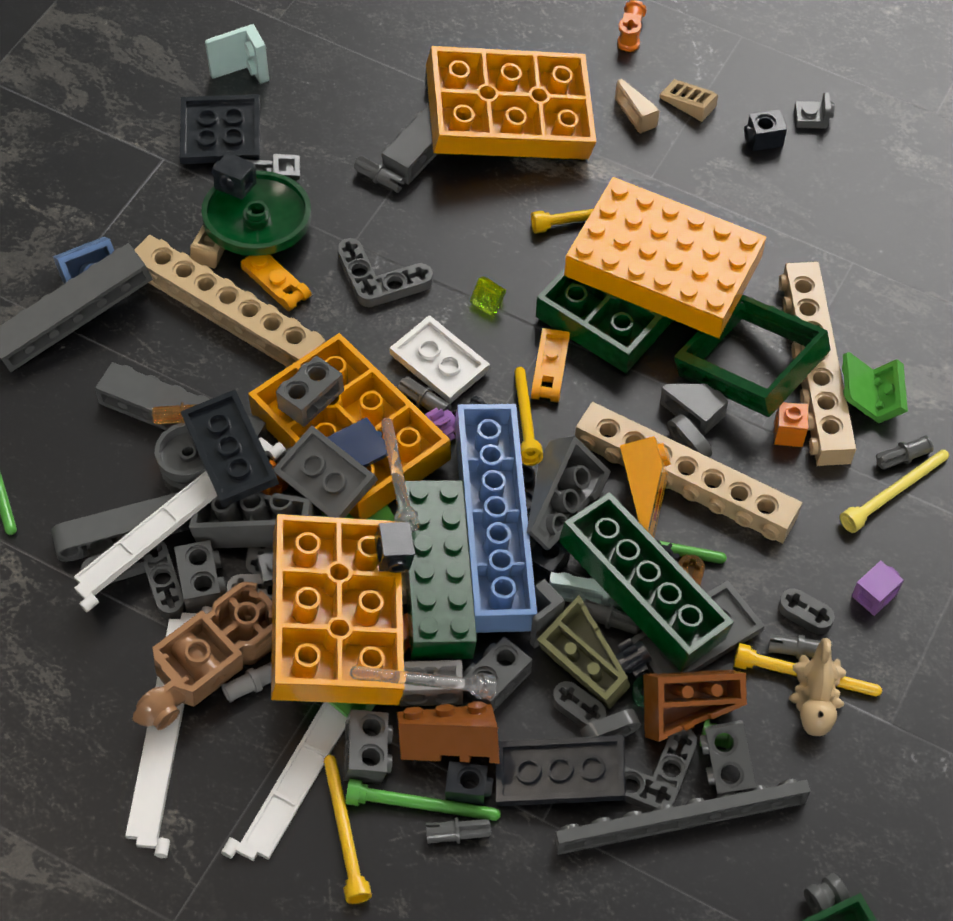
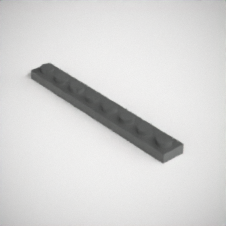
[554,779,811,855]

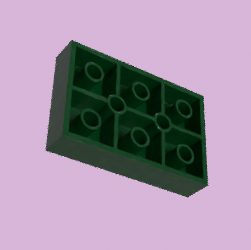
[535,267,673,373]

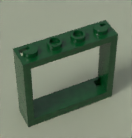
[674,294,831,417]

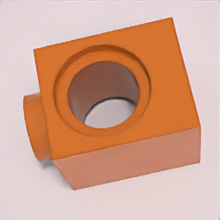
[774,402,808,447]

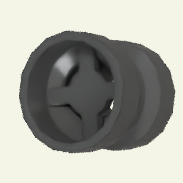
[803,873,850,914]

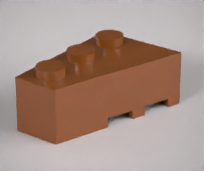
[644,670,747,742]
[397,701,500,764]

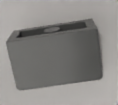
[530,579,565,648]

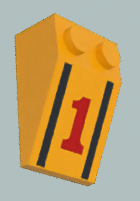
[620,436,671,538]

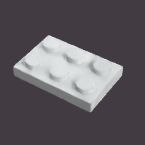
[390,315,490,404]

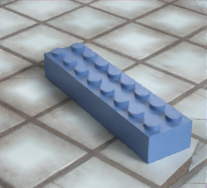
[454,404,537,633]

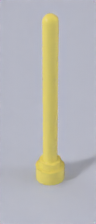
[840,450,949,533]

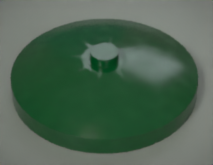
[201,171,311,256]

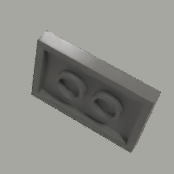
[273,425,378,518]

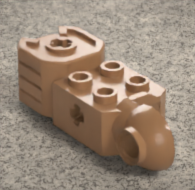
[132,582,272,730]

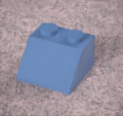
[53,237,114,284]

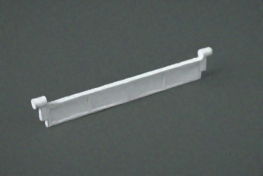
[74,437,286,612]
[125,606,212,858]
[221,702,347,861]

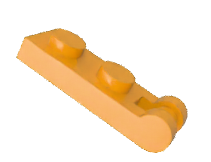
[241,254,312,312]
[531,328,570,403]

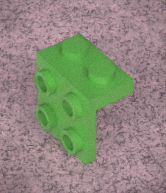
[842,352,908,423]

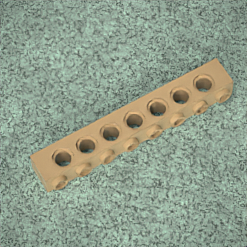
[135,235,326,367]
[779,262,856,466]
[575,402,802,544]

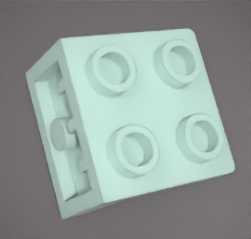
[205,24,269,84]

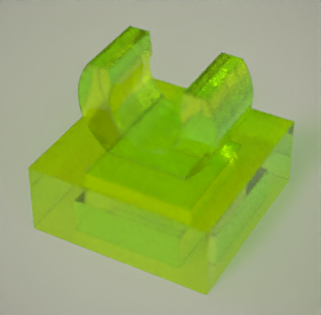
[469,276,506,316]

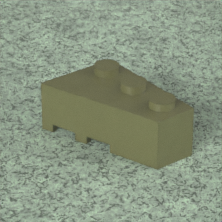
[537,595,630,709]

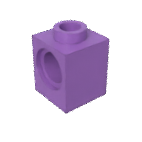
[852,561,904,616]

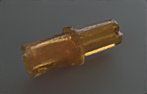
[152,402,198,424]

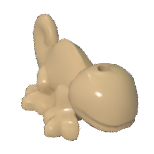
[789,638,846,736]

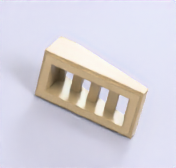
[615,79,660,133]
[659,79,718,122]
[190,226,224,268]

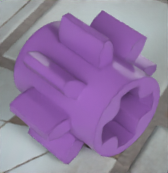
[425,407,456,441]

